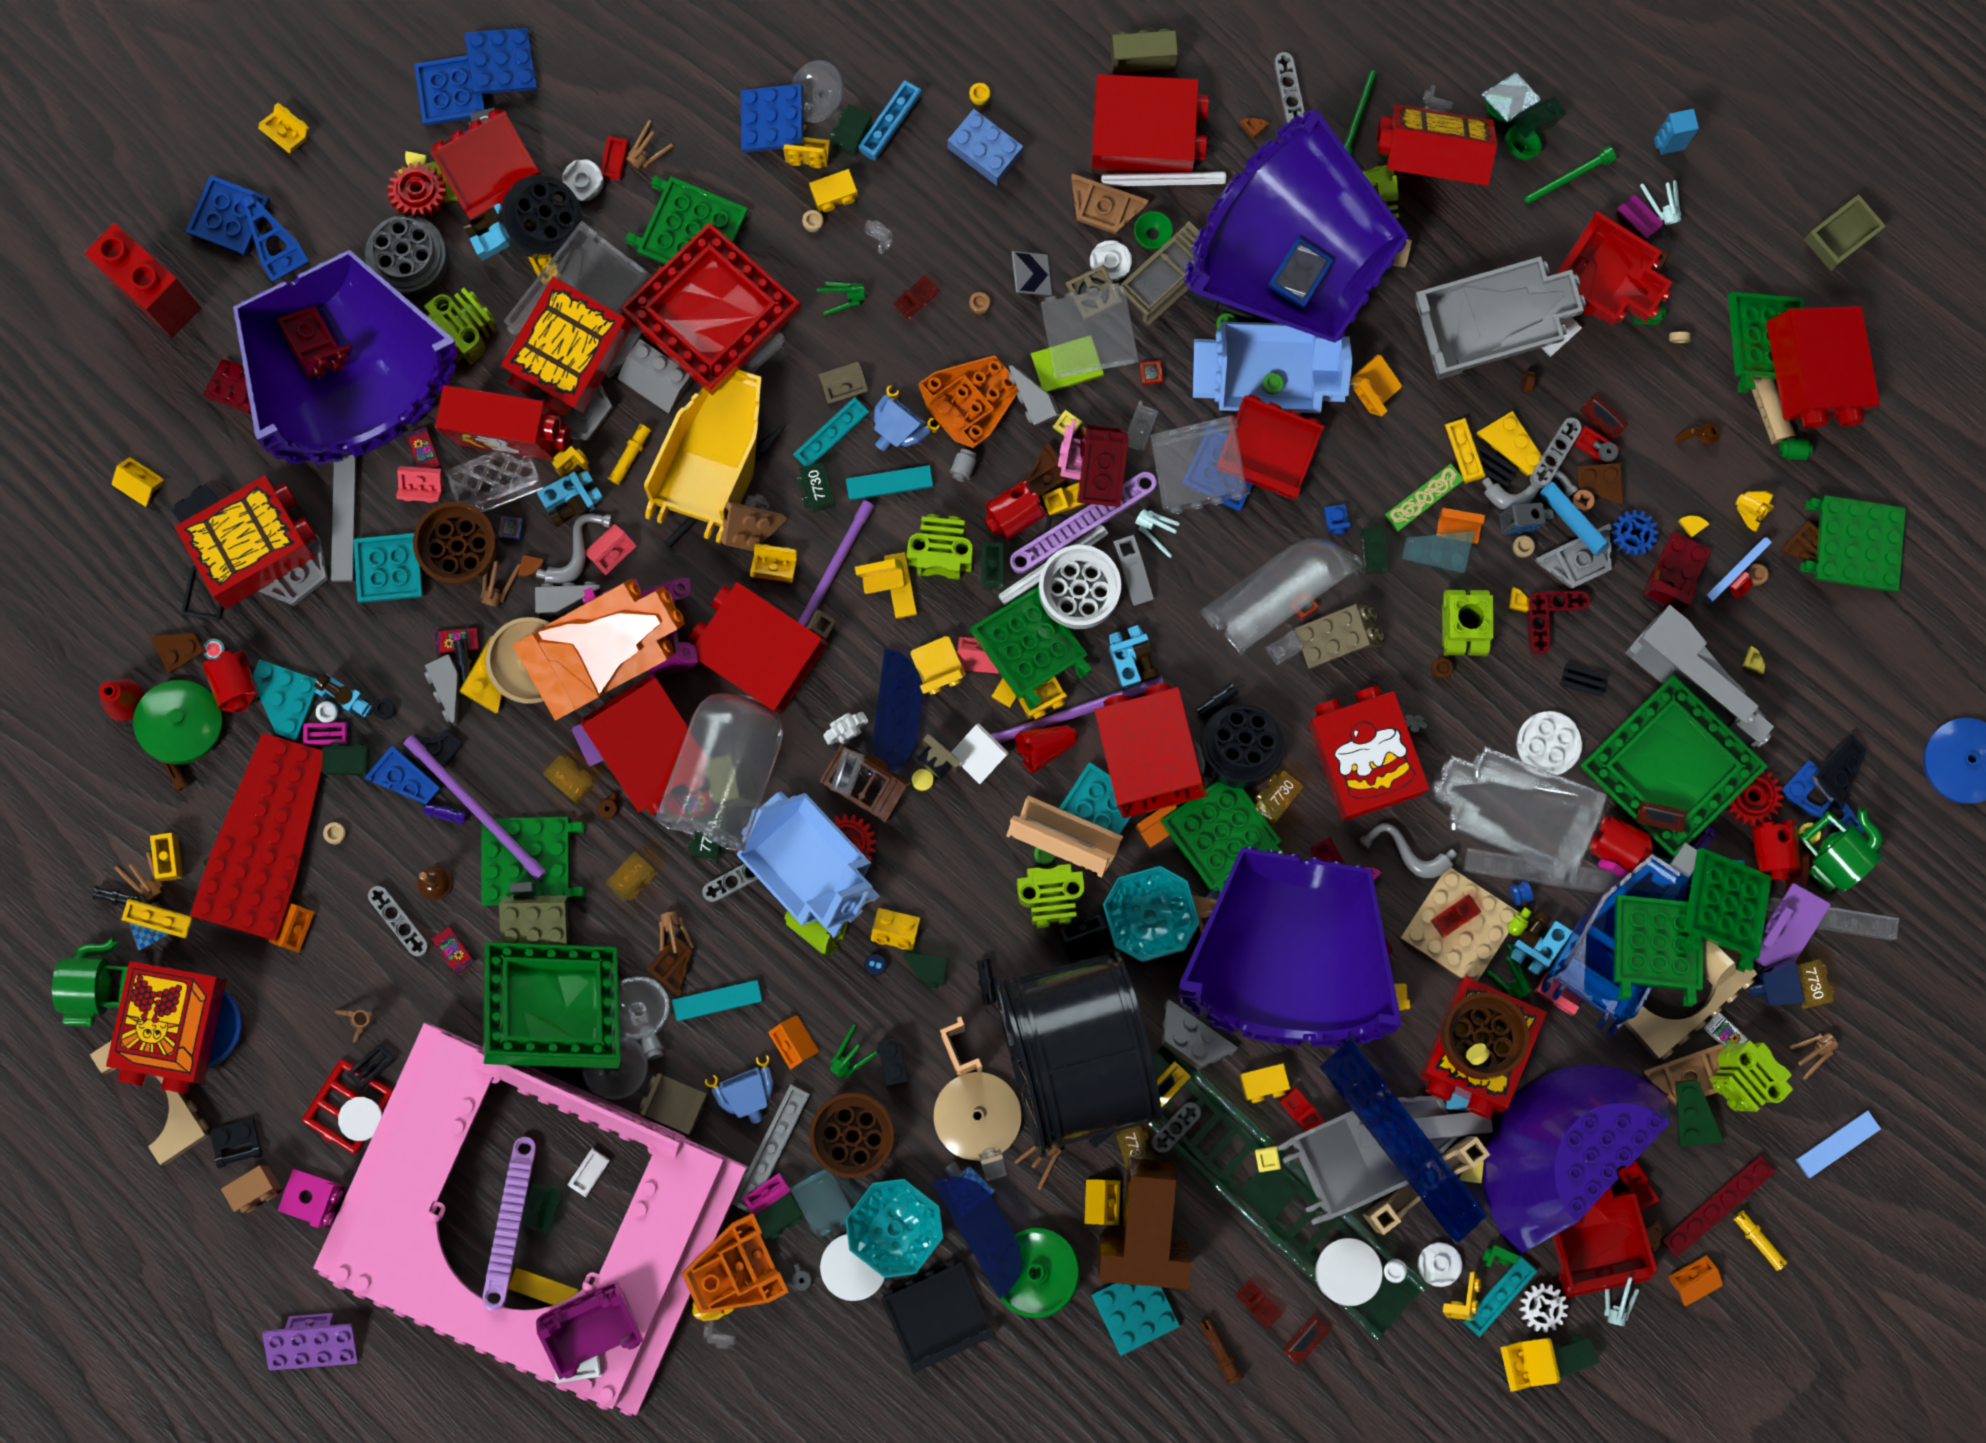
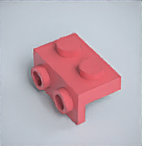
[396,466,443,503]

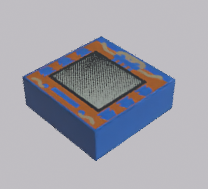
[498,516,523,540]

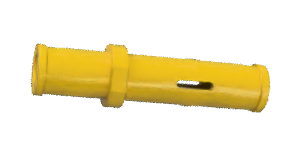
[608,424,652,486]
[1733,1210,1787,1271]

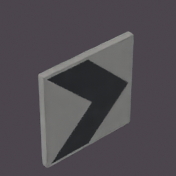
[1012,251,1052,296]

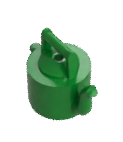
[1799,806,1883,893]
[52,937,128,1027]

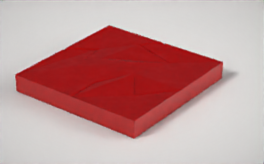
[620,222,802,396]

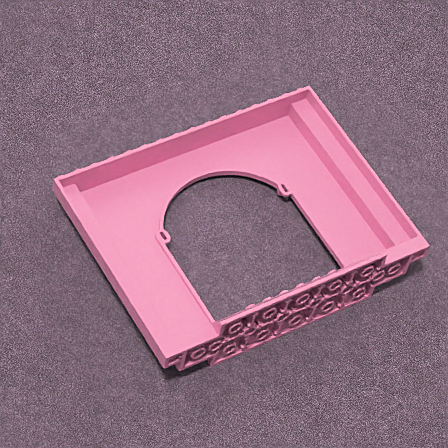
[313,1023,748,1416]

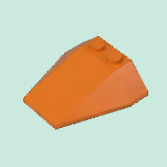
[681,1213,789,1314]

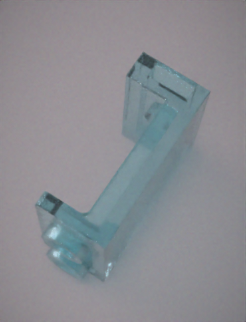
[790,1169,852,1237]

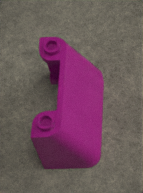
[641,578,698,675]
[536,1282,643,1380]

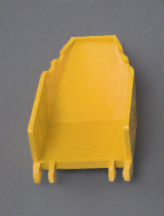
[644,370,762,543]

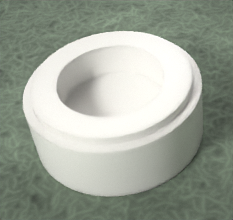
[316,701,339,723]
[1384,1259,1407,1283]

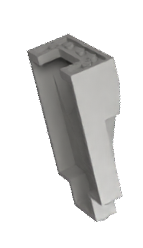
[1415,256,1586,380]
[1625,605,1774,749]

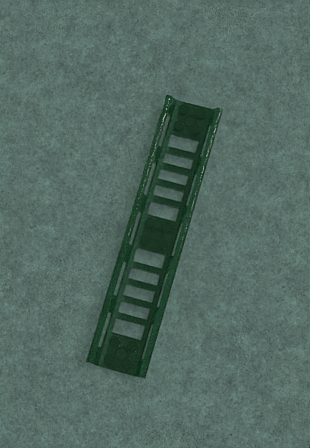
[1147,1046,1427,1341]

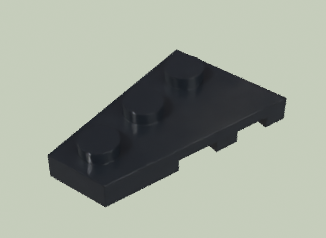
[1811,734,1866,810]

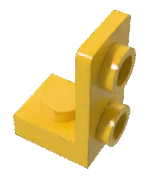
[1443,1272,1481,1321]

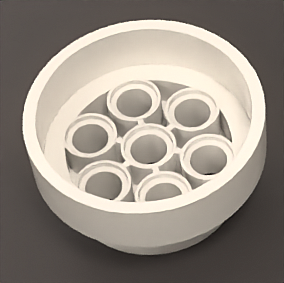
[1039,545,1121,629]

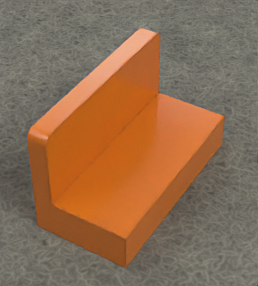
[1436,508,1485,544]
[1136,805,1177,848]
[268,903,314,953]
[768,1015,819,1070]
[1668,1255,1723,1306]

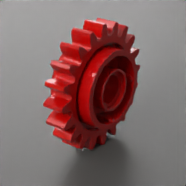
[387,162,447,219]
[1727,771,1784,827]
[834,814,877,861]

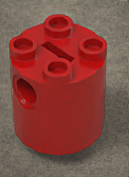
[984,479,1047,540]
[202,650,260,713]
[1589,815,1652,873]
[1752,820,1802,881]

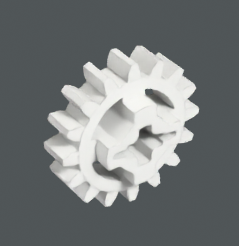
[823,712,868,745]
[1519,1283,1568,1332]

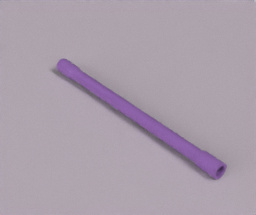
[798,500,875,628]
[990,676,1164,744]
[404,735,547,881]

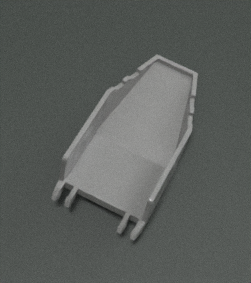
[1277,1096,1458,1225]

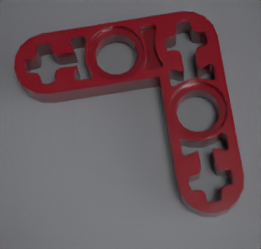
[1527,591,1590,655]

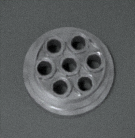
[365,215,449,298]

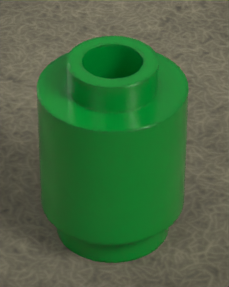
[1779,438,1813,460]

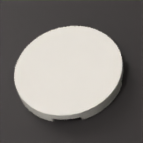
[1516,711,1582,776]
[820,1234,885,1301]
[1315,1238,1382,1306]

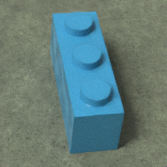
[1654,109,1699,155]

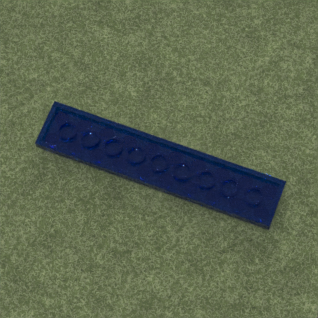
[1319,1039,1487,1244]

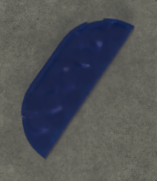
[868,648,922,776]
[932,1176,1022,1298]

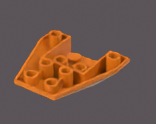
[918,355,1019,448]

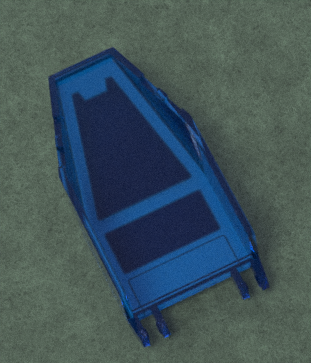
[1541,854,1689,1037]

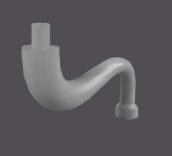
[1482,470,1579,510]
[536,513,613,585]
[1359,823,1457,878]

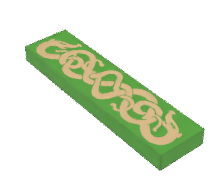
[1384,464,1464,533]

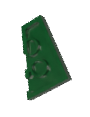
[1675,1079,1724,1147]

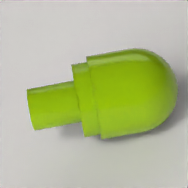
[1507,907,1532,936]

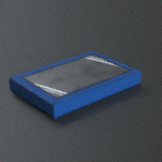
[1267,237,1333,310]

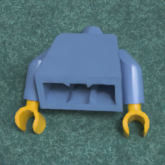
[874,386,940,451]
[705,1055,774,1124]

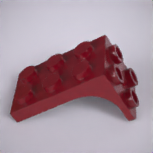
[276,306,353,379]
[202,359,252,417]

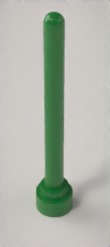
[1343,70,1377,158]
[1524,146,1616,204]

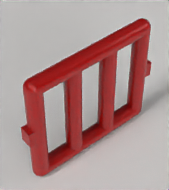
[302,1059,393,1154]

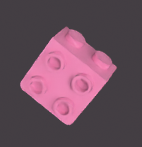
[1058,419,1082,480]

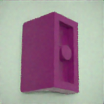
[1616,195,1663,241]

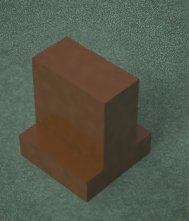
[1097,1158,1192,1290]

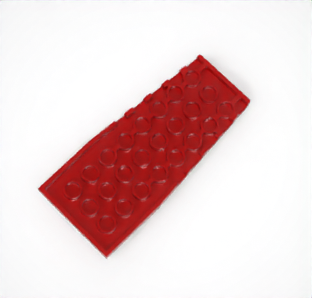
[190,733,325,941]

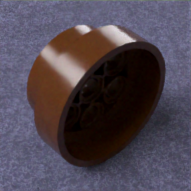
[413,502,498,586]
[1441,993,1529,1080]
[810,1093,894,1179]

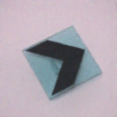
[1482,73,1541,123]

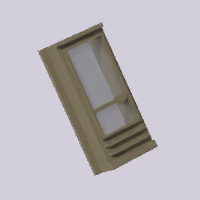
[1116,221,1199,327]

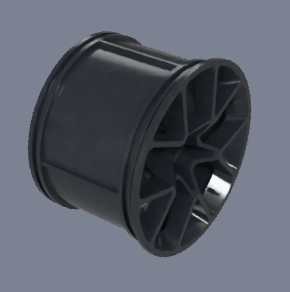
[994,951,1162,1158]

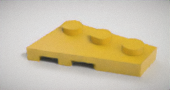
[1476,411,1542,476]
[459,636,502,714]

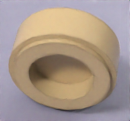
[802,210,824,232]
[1669,332,1691,343]
[1512,535,1535,558]
[323,822,346,845]

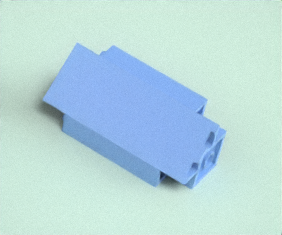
[1193,322,1352,413]
[736,791,880,938]

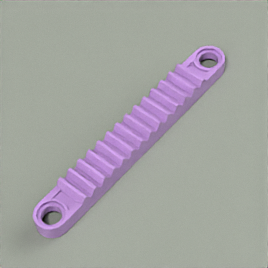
[1010,472,1156,573]
[483,1137,536,1311]

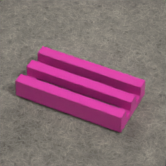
[303,722,348,746]
[743,1173,791,1216]

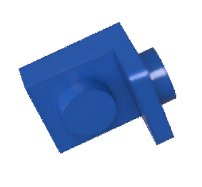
[1323,504,1351,536]

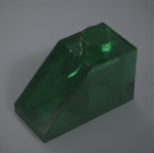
[903,952,947,989]

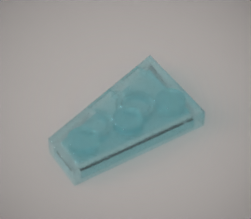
[1401,531,1474,573]

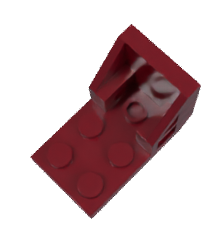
[1077,424,1128,507]
[1642,531,1712,613]

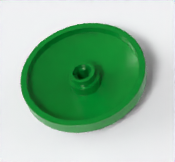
[133,680,223,764]
[993,1228,1081,1319]

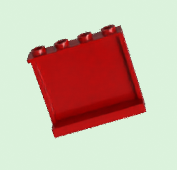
[430,108,541,220]
[1215,394,1325,501]

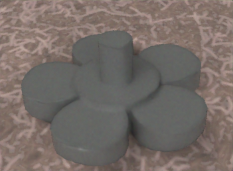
[1405,715,1427,734]

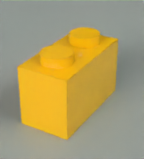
[809,169,858,212]
[150,833,183,882]
[1239,1063,1290,1103]

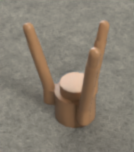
[626,120,673,170]
[480,561,520,607]
[114,852,163,902]
[659,911,694,953]
[335,1010,374,1043]
[1790,1033,1838,1080]
[1014,1145,1062,1190]

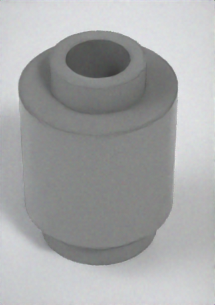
[950,449,977,482]

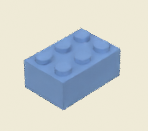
[948,109,1023,186]

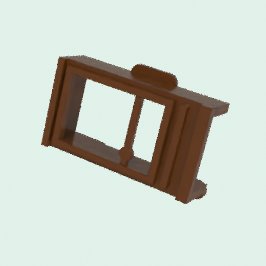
[819,743,911,822]

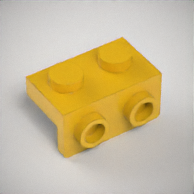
[258,103,309,154]
[552,446,590,478]
[750,544,797,583]
[1017,677,1067,720]
[871,908,920,950]

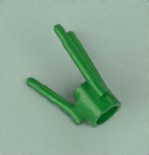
[817,282,865,316]
[1488,944,1532,999]
[829,1024,878,1079]

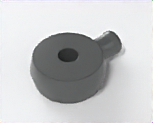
[1593,441,1618,462]
[791,1263,812,1291]

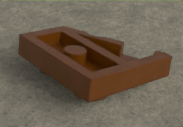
[1025,443,1070,498]
[1576,463,1623,504]
[1780,521,1818,562]
[150,633,207,673]
[646,936,692,997]

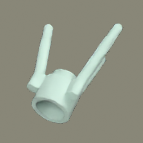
[1640,180,1682,225]
[1135,509,1180,558]
[1604,1277,1639,1326]

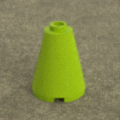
[784,910,848,957]

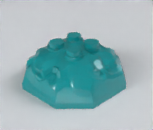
[1103,866,1199,962]
[845,1179,943,1278]

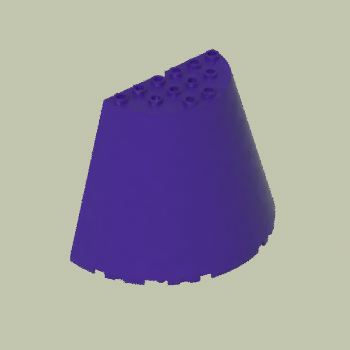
[1184,109,1409,343]
[233,250,457,465]
[1178,847,1401,1047]
[1483,1065,1670,1255]

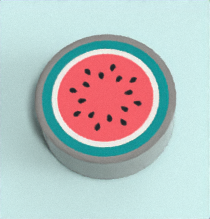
[204,639,226,660]

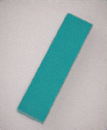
[793,397,870,470]
[846,465,933,501]
[672,980,763,1022]
[1462,1256,1538,1337]

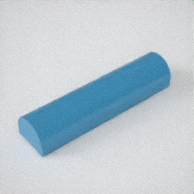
[858,80,923,160]
[1540,481,1608,556]

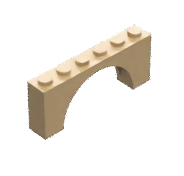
[1620,945,1757,1060]
[90,1040,210,1165]
[1362,1136,1490,1235]

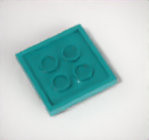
[353,533,423,603]
[1059,762,1131,835]
[1091,1283,1180,1356]

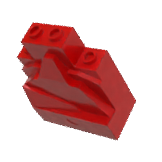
[1556,211,1673,326]
[1551,1187,1657,1298]

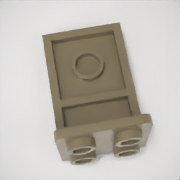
[1295,604,1384,669]

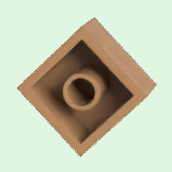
[221,1165,282,1214]

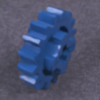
[1610,510,1659,557]

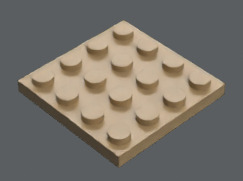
[1400,868,1520,981]

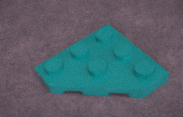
[253,659,317,742]

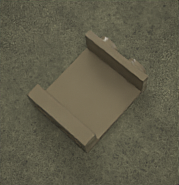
[639,1073,708,1135]

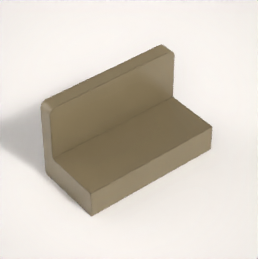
[818,362,868,404]

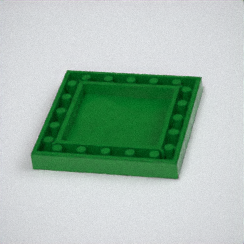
[1580,674,1768,859]
[483,942,621,1068]

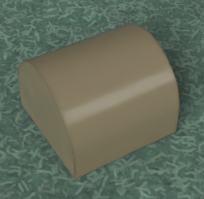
[807,610,836,639]

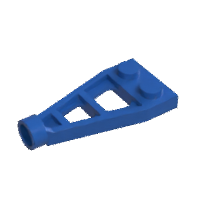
[240,194,309,282]
[1780,760,1864,833]

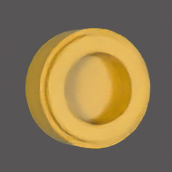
[969,83,990,105]

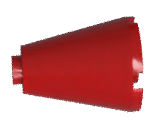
[99,678,144,721]
[1015,725,1078,773]

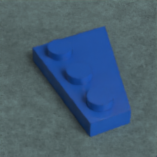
[364,746,442,805]

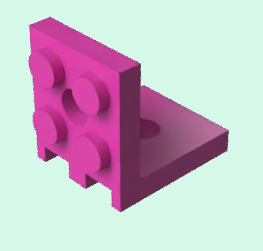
[277,1169,344,1228]

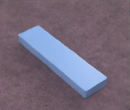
[1703,537,1772,605]
[1795,1111,1881,1178]

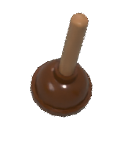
[417,866,452,901]

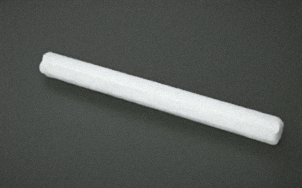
[1101,172,1226,186]
[999,525,1108,605]

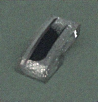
[830,748,865,797]

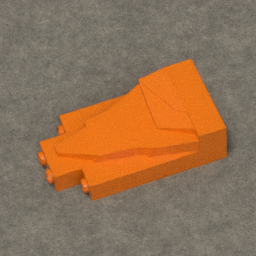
[512,578,685,720]

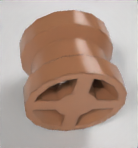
[1571,490,1594,514]

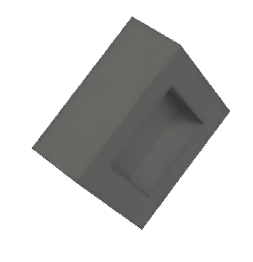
[510,882,535,895]

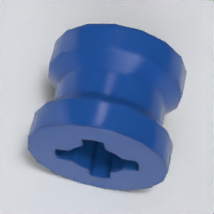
[1509,880,1534,906]

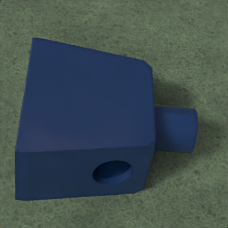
[1748,958,1804,1005]

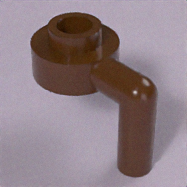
[1675,423,1720,446]

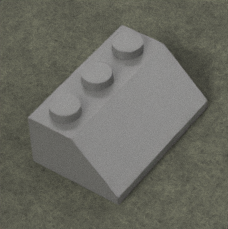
[617,339,694,414]

